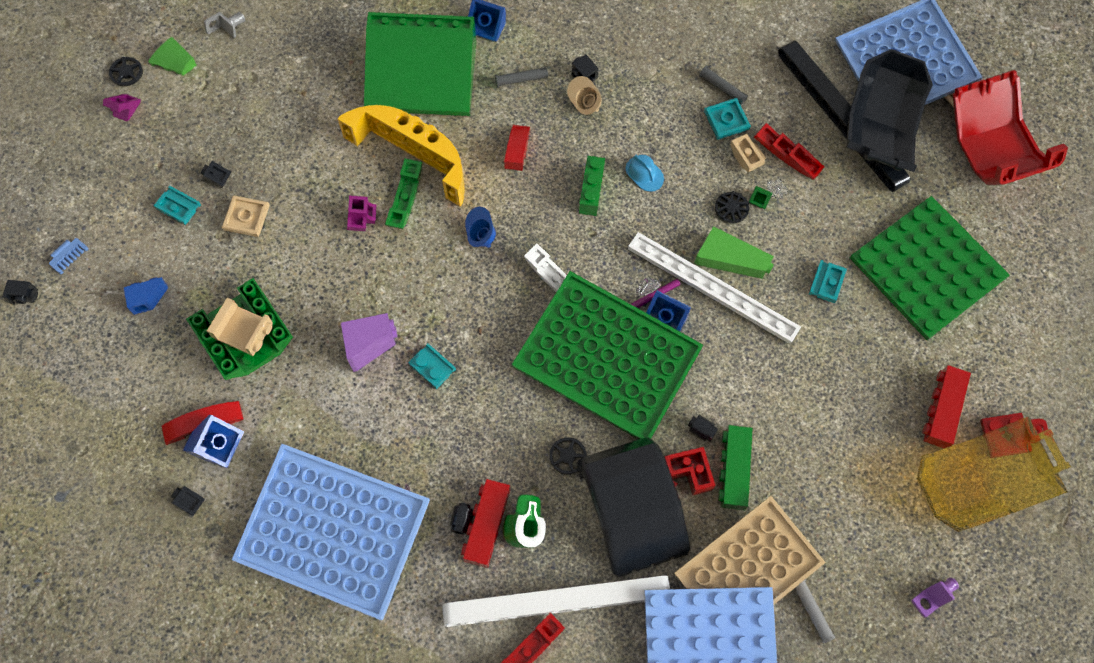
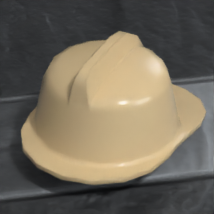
[567,76,601,115]

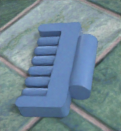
[49,238,88,274]

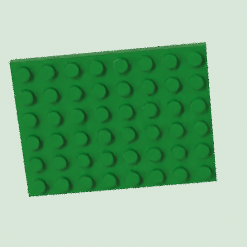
[511,271,703,440]

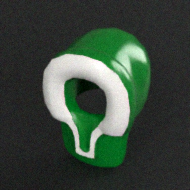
[503,495,546,548]

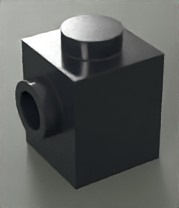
[571,54,598,82]

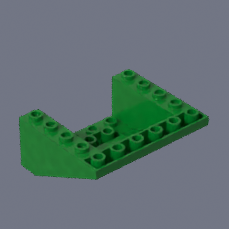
[364,12,476,116]

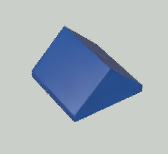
[468,0,506,42]
[646,290,691,331]

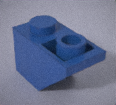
[124,277,168,315]

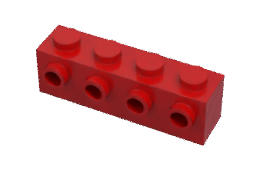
[922,365,971,449]
[461,479,511,568]

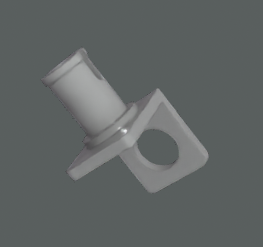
[204,12,245,38]

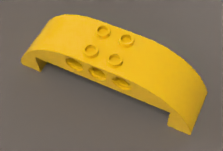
[338,105,465,207]

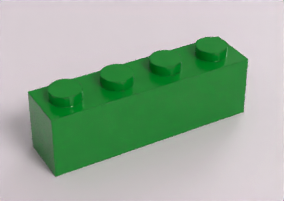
[718,425,753,511]

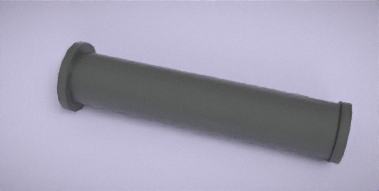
[699,65,748,105]
[495,67,548,88]

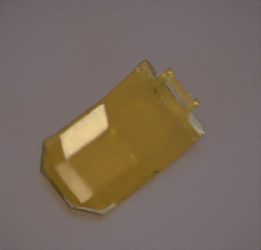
[917,416,1071,532]

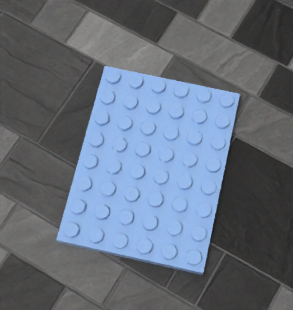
[232,444,430,620]

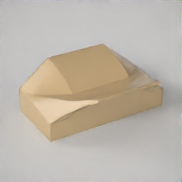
[730,134,766,172]

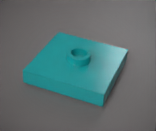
[704,98,751,140]

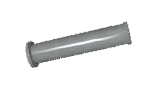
[795,579,836,644]

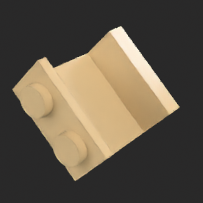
[207,298,273,356]

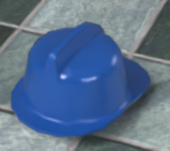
[465,206,496,248]

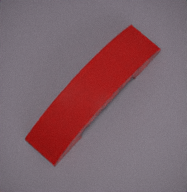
[161,401,244,445]
[501,613,565,663]

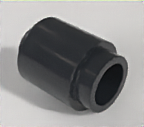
[687,415,718,442]
[450,503,473,535]

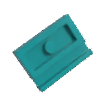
[154,185,201,225]
[809,260,847,304]
[408,343,456,390]

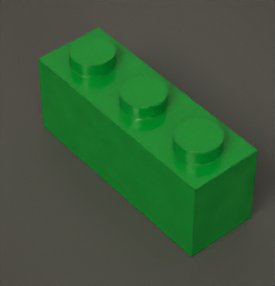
[579,156,605,216]

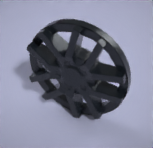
[715,191,749,223]

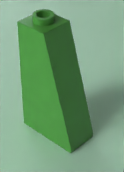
[694,226,774,279]

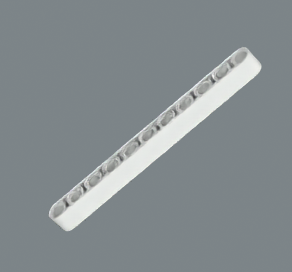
[442,576,670,627]

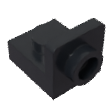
[200,161,231,188]
[170,486,205,516]

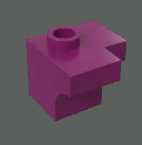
[347,195,376,232]

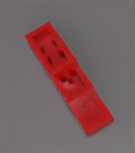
[754,123,824,180]

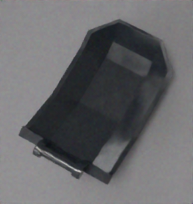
[846,49,933,172]

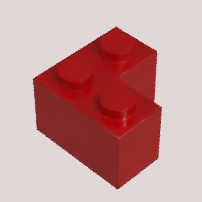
[664,447,715,496]

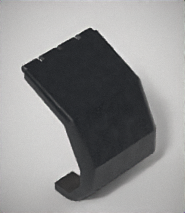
[577,437,691,578]

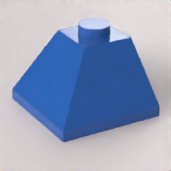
[183,415,244,468]

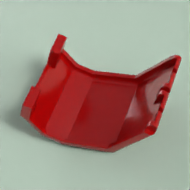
[953,70,1068,186]

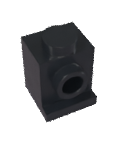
[2,280,38,305]

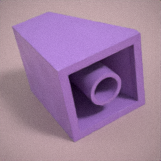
[341,313,398,372]

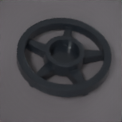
[109,57,143,86]
[549,437,587,475]

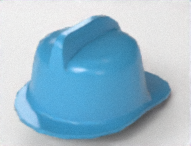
[625,154,664,192]

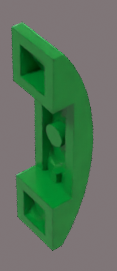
[385,158,423,230]

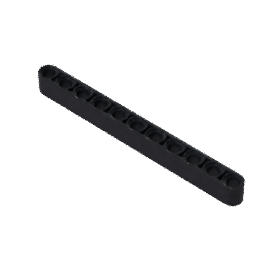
[778,40,910,192]

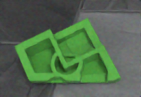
[148,37,197,75]

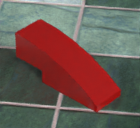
[504,124,530,171]

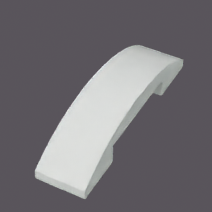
[524,244,567,292]

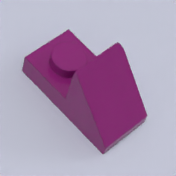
[103,94,141,121]

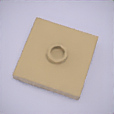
[222,195,270,237]

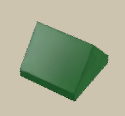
[749,186,773,209]

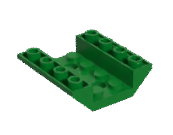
[186,278,293,380]

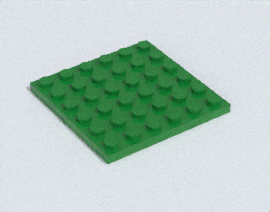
[850,196,1010,341]

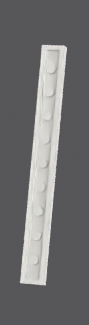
[628,232,801,345]

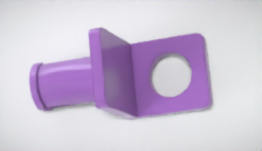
[911,577,959,618]

